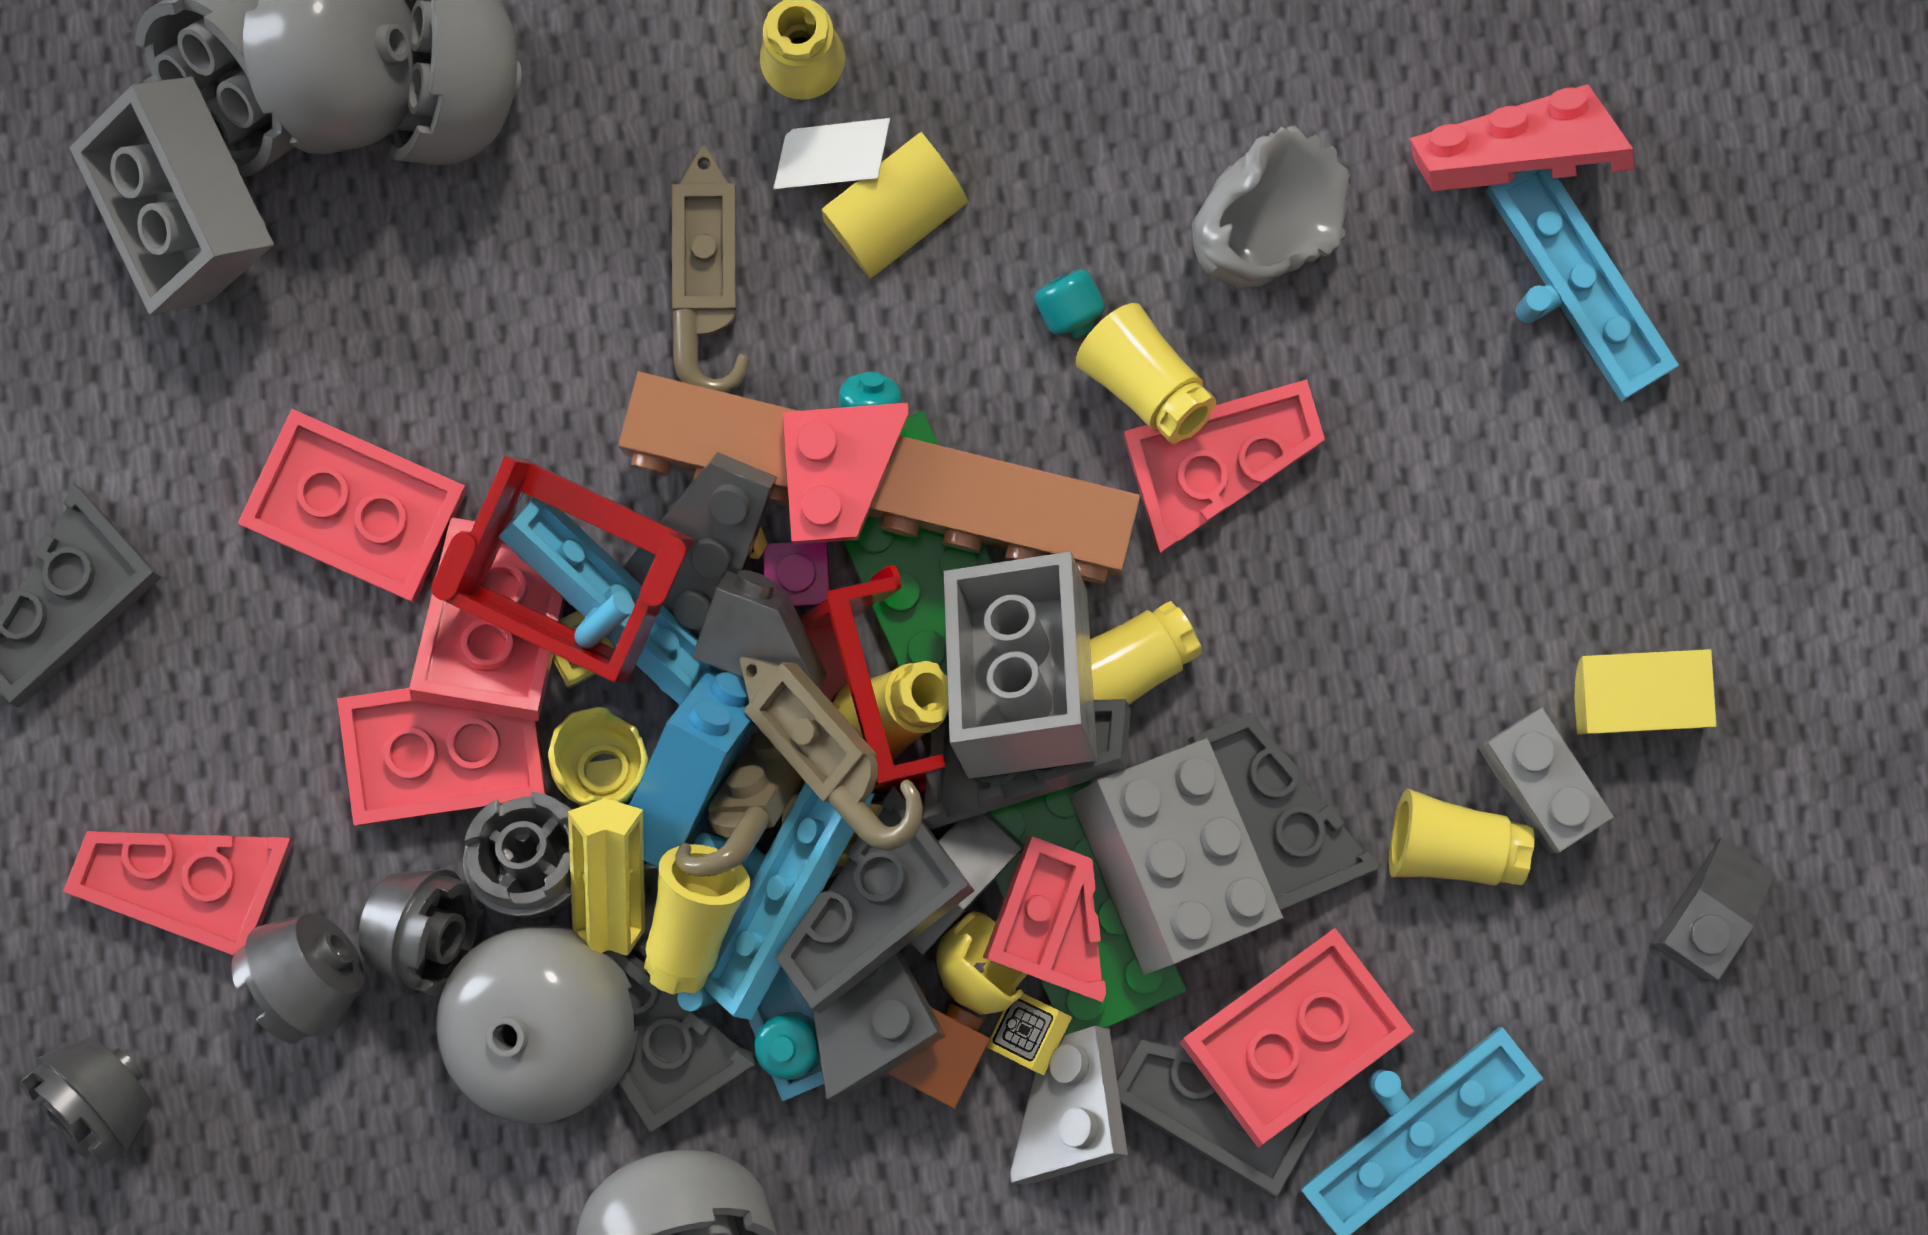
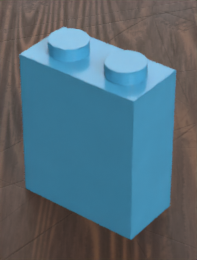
[630,666,755,868]

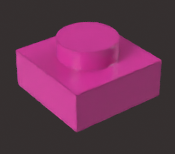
[763,542,830,608]

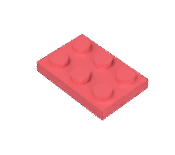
[237,409,468,604]
[409,517,566,721]
[337,688,548,827]
[1180,928,1414,1148]

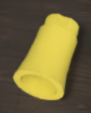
[760,0,845,100]
[1076,303,1217,444]
[1090,601,1203,706]
[833,661,949,760]
[1388,788,1535,886]
[644,844,750,995]

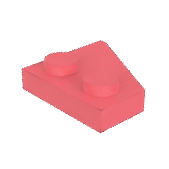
[782,403,909,545]
[983,836,1106,1002]

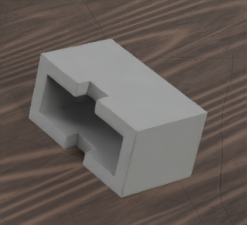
[1477,708,1614,855]

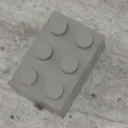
[69,76,274,315]
[944,551,1097,779]
[1069,738,1283,975]

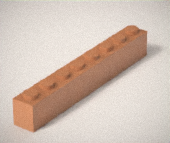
[618,371,1140,584]

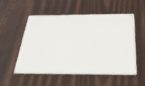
[773,118,890,189]

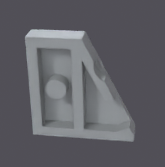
[1010,1026,1128,1185]

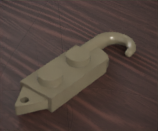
[672,146,749,393]
[740,657,923,851]
[675,732,803,877]

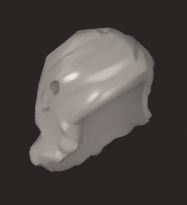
[1192,126,1351,288]

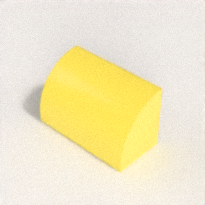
[821,132,968,279]
[1574,649,1716,735]

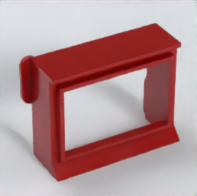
[431,456,696,683]
[800,565,946,797]

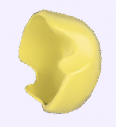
[548,707,649,806]
[936,911,1027,1015]

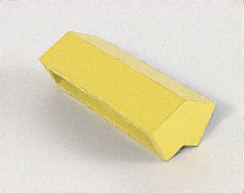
[568,798,645,956]

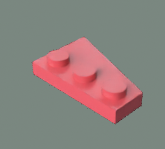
[1410,84,1635,192]
[1123,379,1325,556]
[63,831,295,956]

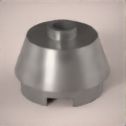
[463,792,572,919]
[358,869,484,996]
[232,913,364,1044]
[20,1036,153,1168]

